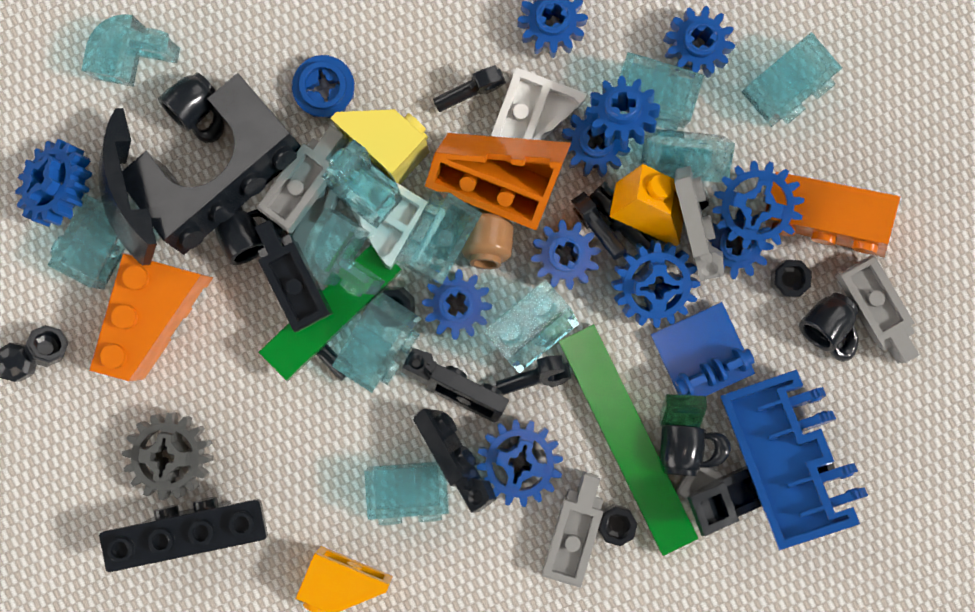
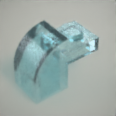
[81,14,180,87]
[321,139,402,229]
[306,208,385,297]

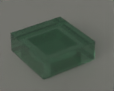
[660,394,707,427]

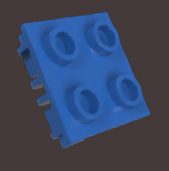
[650,302,755,406]

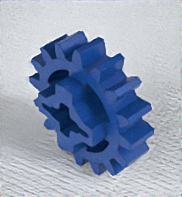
[15,139,92,227]
[712,160,804,250]
[611,240,700,328]
[476,418,563,507]

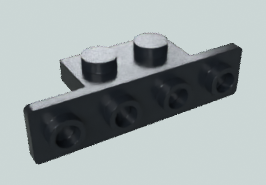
[99,497,268,572]

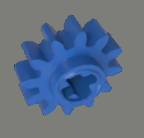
[517,0,588,58]
[663,6,735,79]
[587,76,660,150]
[561,106,631,178]
[709,209,774,279]
[530,219,601,290]
[422,269,492,340]

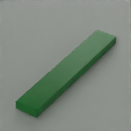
[558,324,699,556]

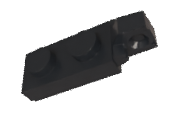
[255,220,333,332]
[401,348,509,423]
[413,409,497,513]

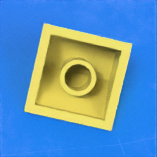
[330,109,430,185]

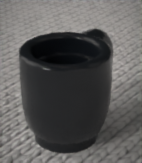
[158,72,224,143]
[215,207,283,265]
[799,293,859,362]
[660,425,731,477]

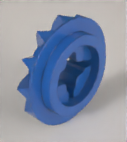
[292,55,355,118]

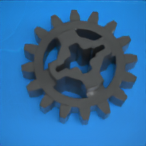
[122,412,214,500]

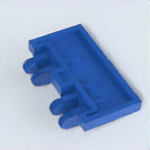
[720,369,868,551]

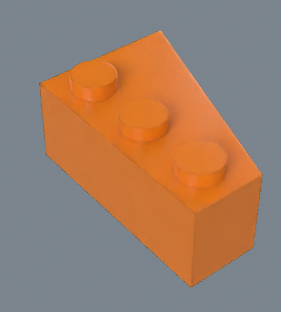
[425,133,571,230]
[765,172,901,258]
[89,253,213,381]

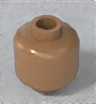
[461,209,514,269]

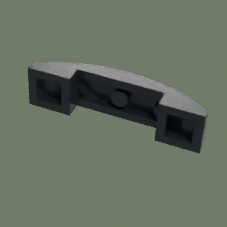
[98,108,157,266]
[687,463,835,536]

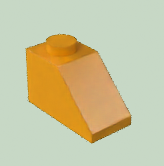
[610,164,684,246]
[295,546,393,612]

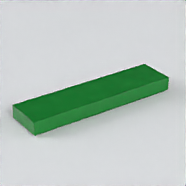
[258,245,402,382]

